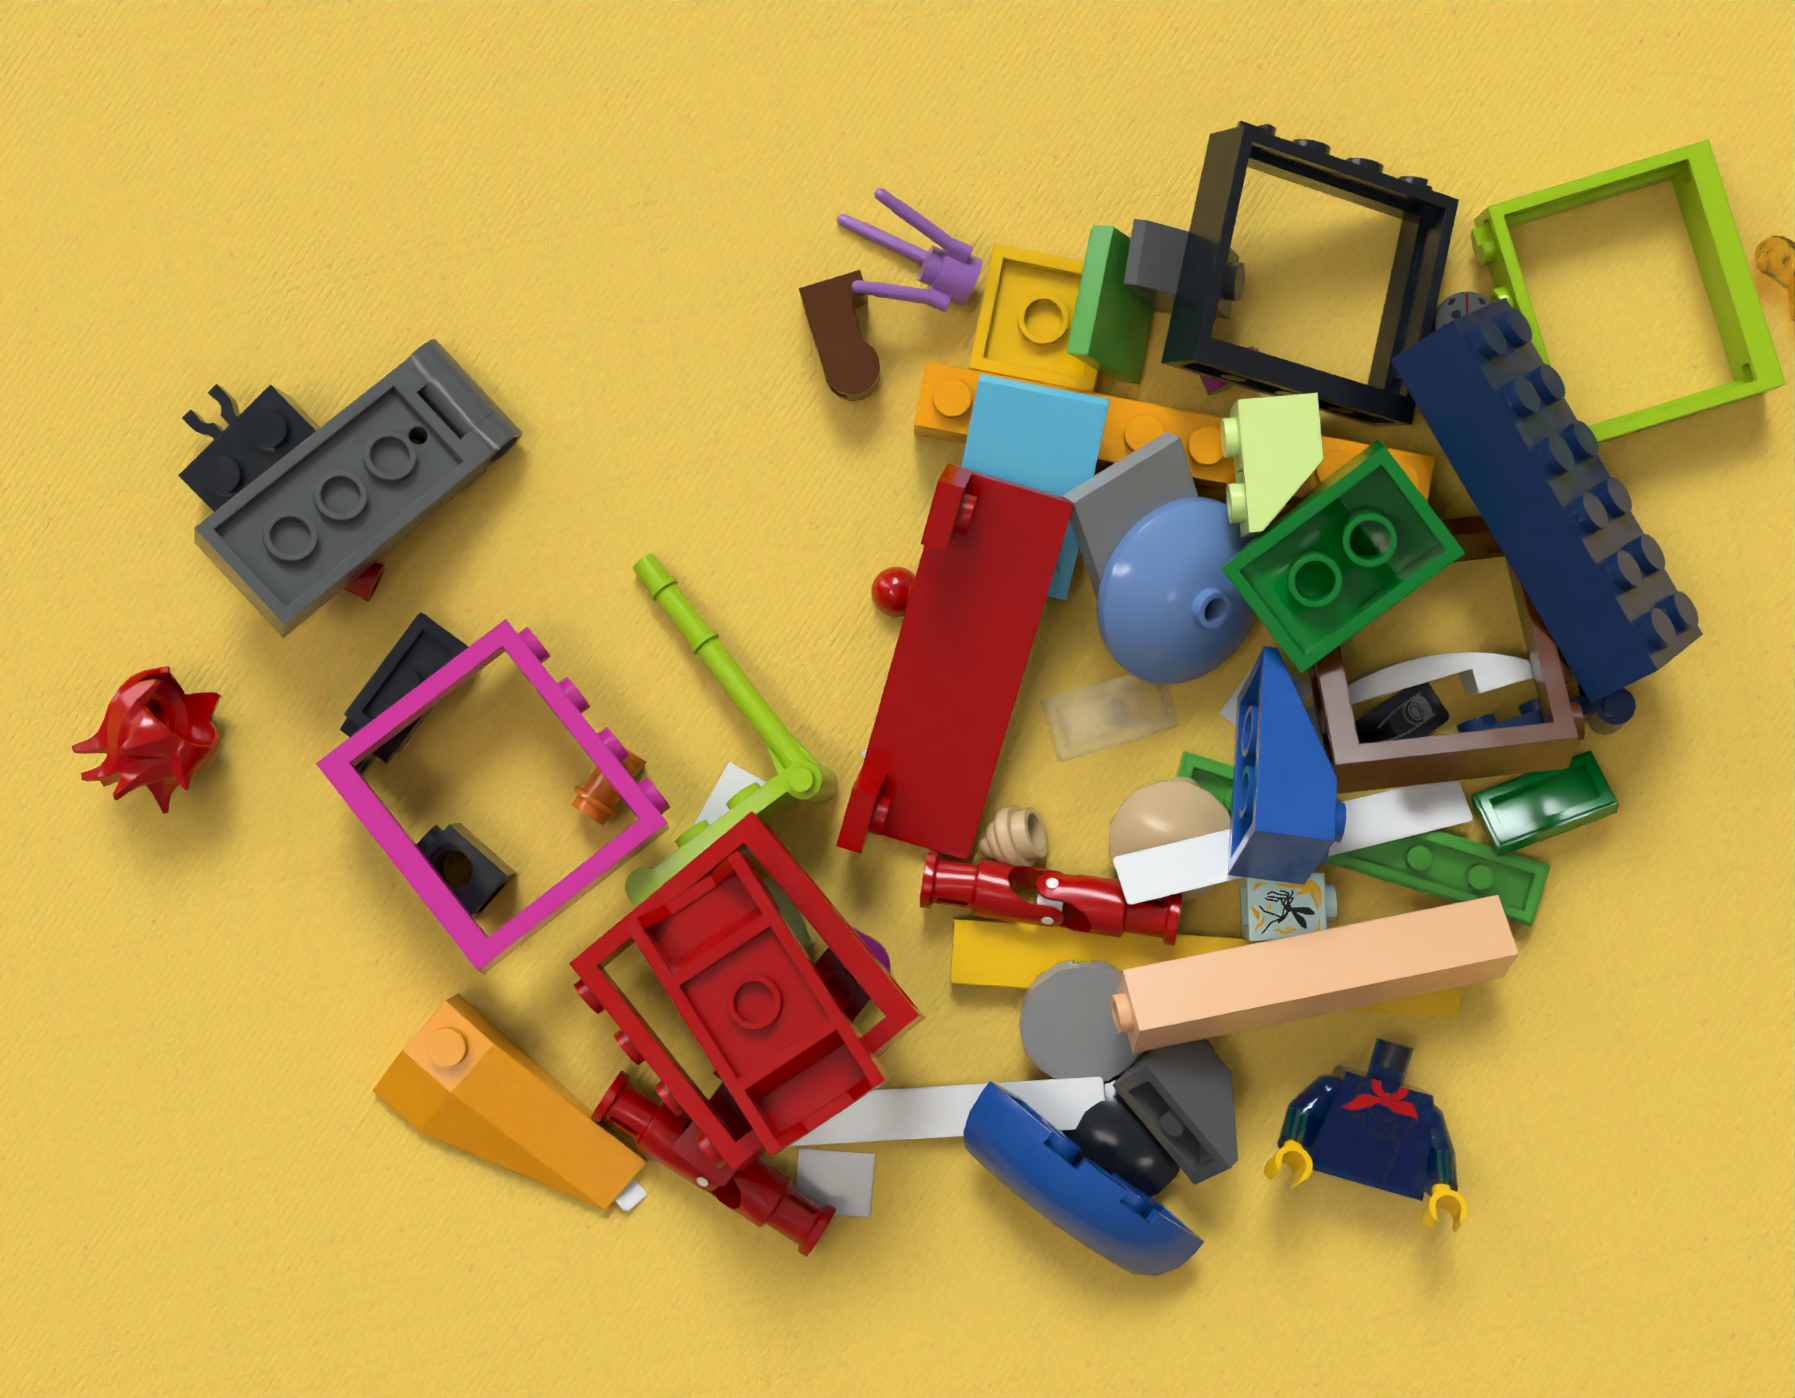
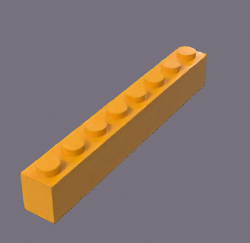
[914,361,1436,506]

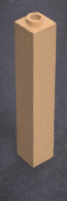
[1110,895,1519,1053]

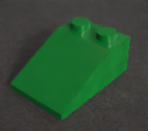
[1221,440,1465,673]

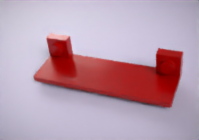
[836,463,1073,859]

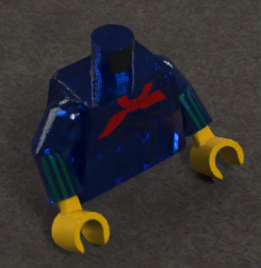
[1264,1037,1468,1232]

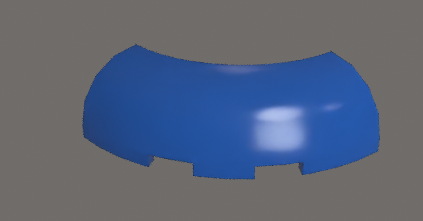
[963,1081,1204,1276]

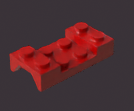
[625,850,890,1156]

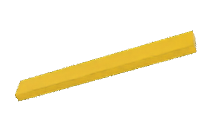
[950,918,1462,1018]

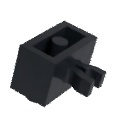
[178,384,321,512]

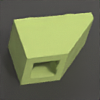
[1220,393,1323,538]

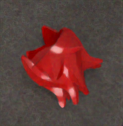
[72,666,221,814]

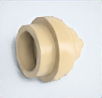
[979,805,1048,867]

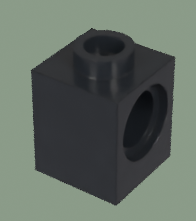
[416,823,516,920]

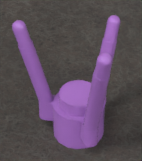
[837,188,982,312]

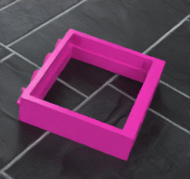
[316,619,670,974]

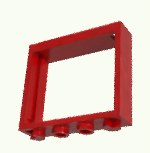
[569,811,926,1171]

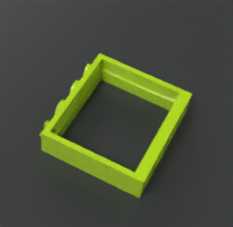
[1471,139,1786,444]

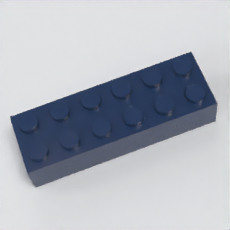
[1390,298,1703,703]

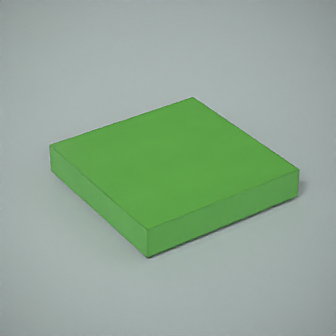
[1067,225,1154,384]

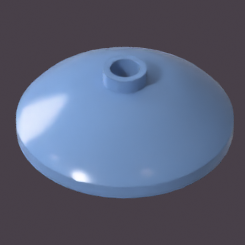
[1097,497,1259,685]

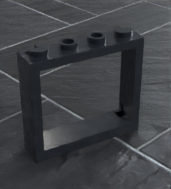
[1161,121,1459,427]

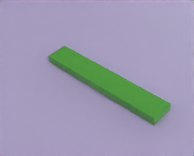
[1175,751,1550,926]

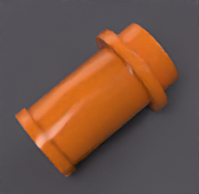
[571,748,647,825]

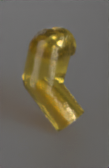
[1754,236,1795,321]

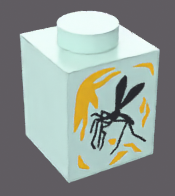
[1239,870,1337,941]

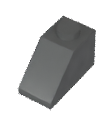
[1123,219,1245,319]
[1112,1038,1238,1185]

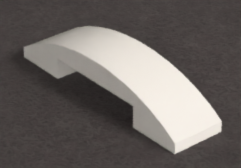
[1306,652,1533,739]

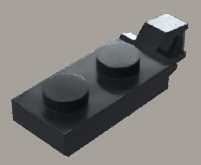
[339,612,469,775]

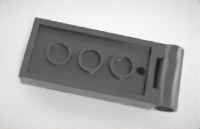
[194,339,522,638]

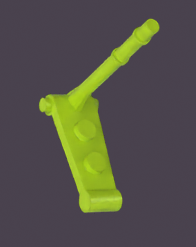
[625,554,838,905]

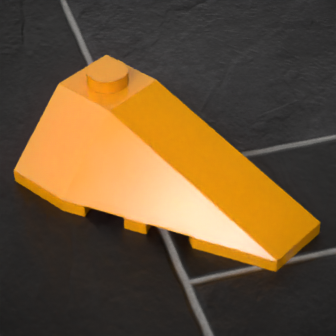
[372,994,648,1210]

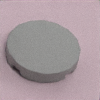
[1019,960,1140,1082]

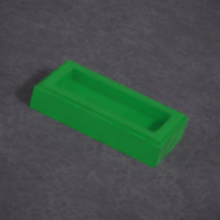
[1471,750,1619,857]

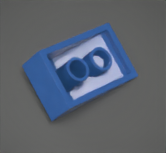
[1227,646,1346,885]

